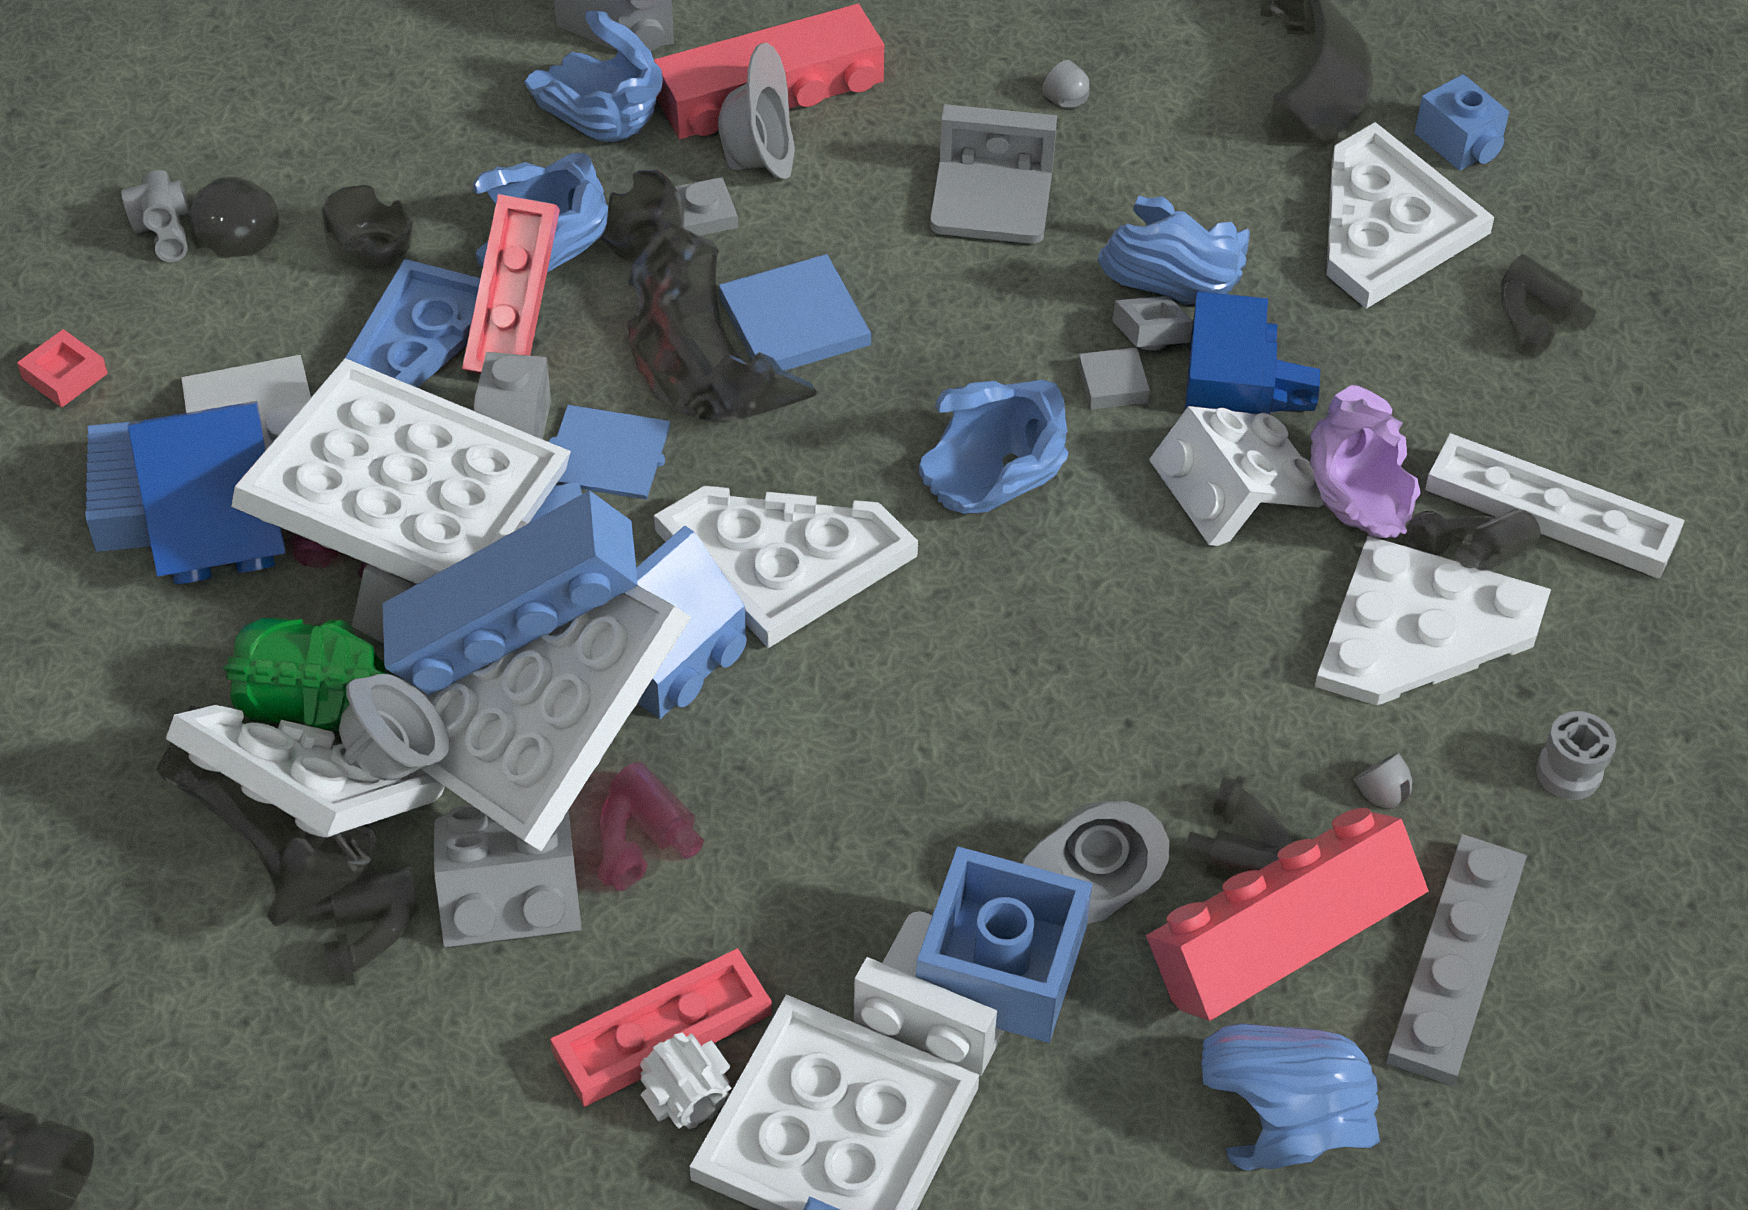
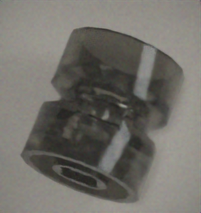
[0,1102,95,1210]

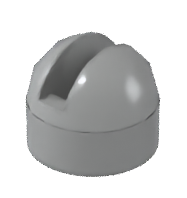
[1042,60,1090,109]
[1353,752,1413,809]

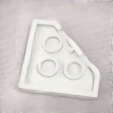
[1326,122,1494,309]
[654,486,918,648]
[1315,536,1551,706]
[166,705,445,837]

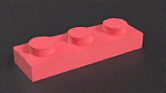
[462,194,560,374]
[550,948,772,1107]

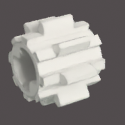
[640,1032,732,1129]

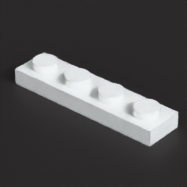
[1425,433,1685,579]

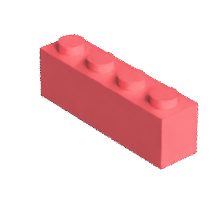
[654,3,885,139]
[1146,808,1429,1021]

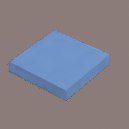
[719,254,871,377]

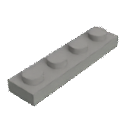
[1386,834,1527,1086]

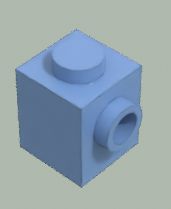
[1414,74,1509,171]

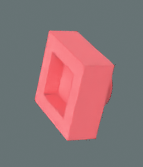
[17,329,108,408]

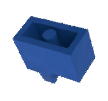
[1185,291,1320,415]

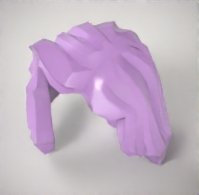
[1310,385,1421,538]

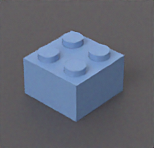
[916,846,1093,1043]

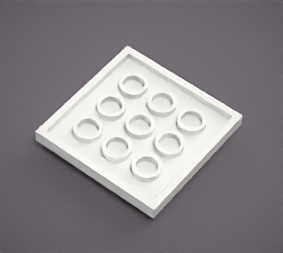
[231,358,571,584]
[413,519,692,851]

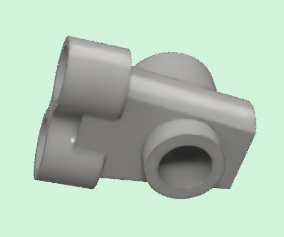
[121,170,191,262]

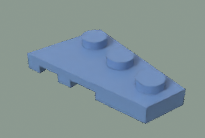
[345,259,481,388]

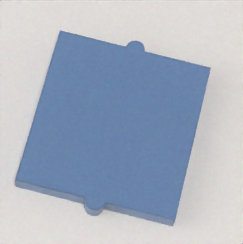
[549,405,671,500]

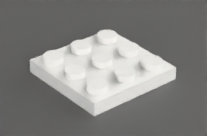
[690,995,979,1210]

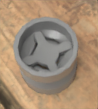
[1536,711,1617,800]

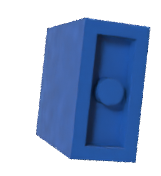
[127,401,286,584]

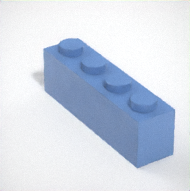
[382,490,638,695]

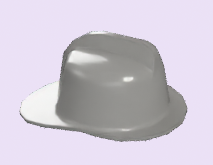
[718,43,795,180]
[339,674,450,781]
[1022,801,1169,924]

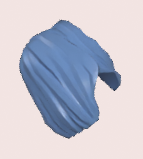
[524,11,663,142]
[473,153,608,272]
[1097,196,1250,305]
[919,380,1069,514]
[1201,1023,1380,1171]

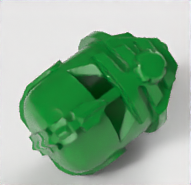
[223,618,386,733]

